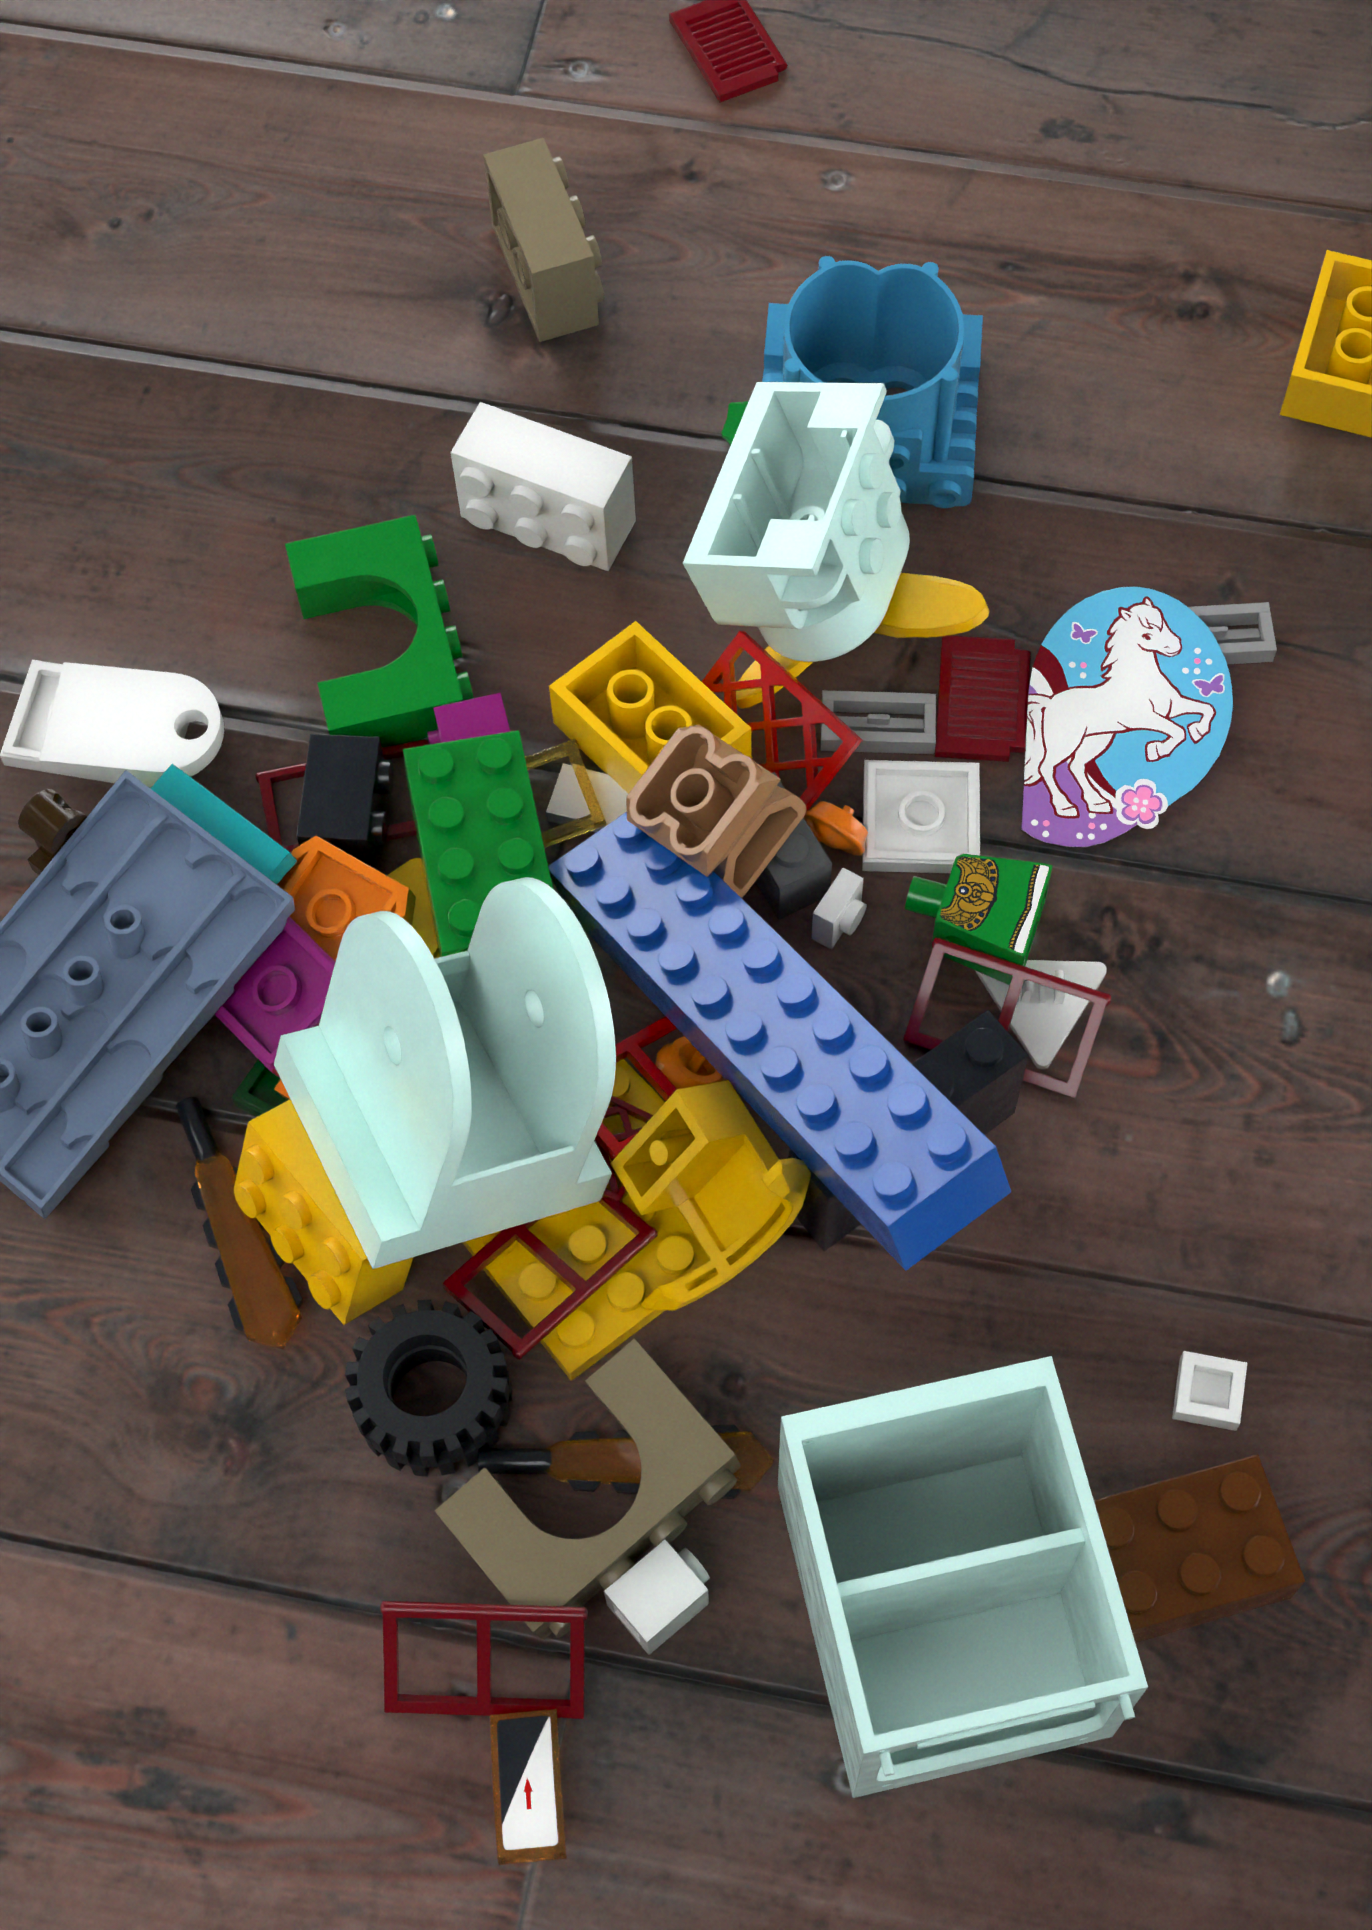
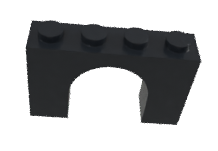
[788,1010,1028,1251]

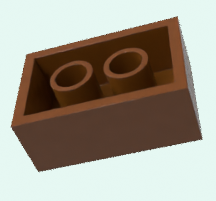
[1094,1454,1305,1643]

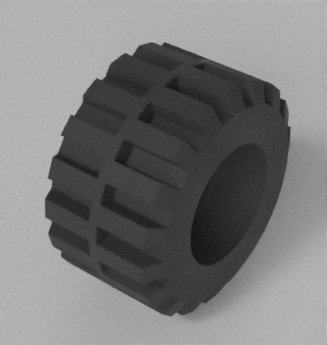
[345,1300,512,1477]

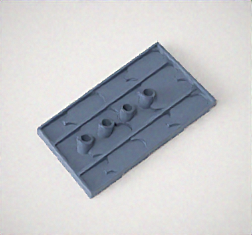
[0,770,295,1219]

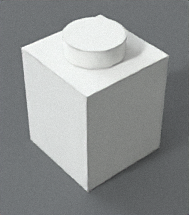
[604,1540,710,1655]

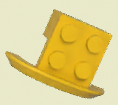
[610,1080,811,1311]

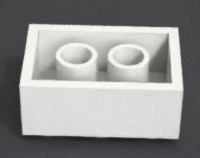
[451,402,636,571]

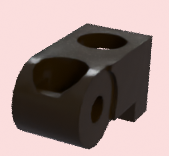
[18,789,87,875]

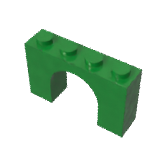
[285,514,474,747]

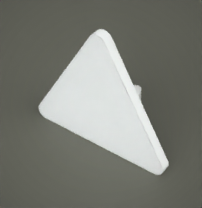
[976,960,1107,1069]

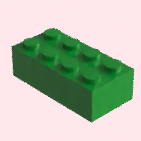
[403,730,553,957]

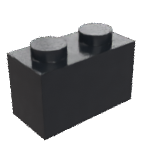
[296,734,394,867]

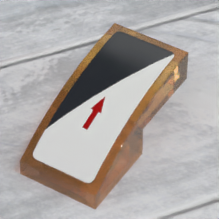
[490,1709,567,1865]

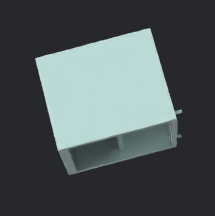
[778,1356,1148,1798]

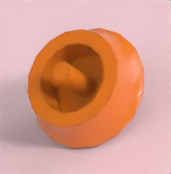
[803,801,868,856]
[655,1036,724,1089]

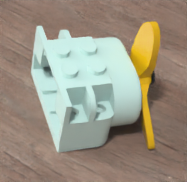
[683,382,989,709]

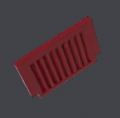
[669,0,788,103]
[935,635,1031,762]

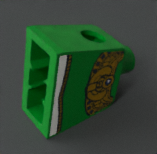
[905,854,1053,985]

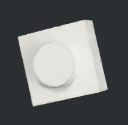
[811,868,867,950]
[1172,1351,1247,1431]

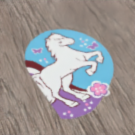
[1022,587,1233,847]

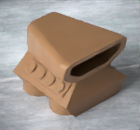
[626,725,806,898]

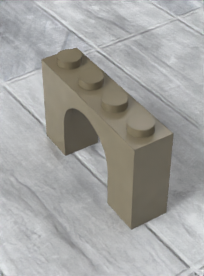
[435,1338,741,1640]

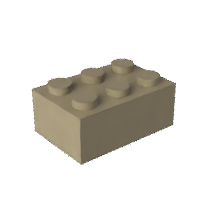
[483,138,604,342]

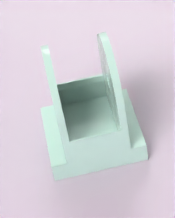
[274,877,616,1269]

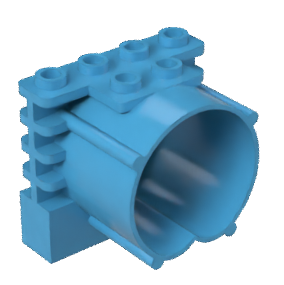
[762,256,983,508]

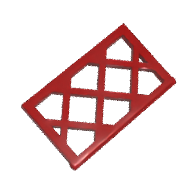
[701,631,863,811]

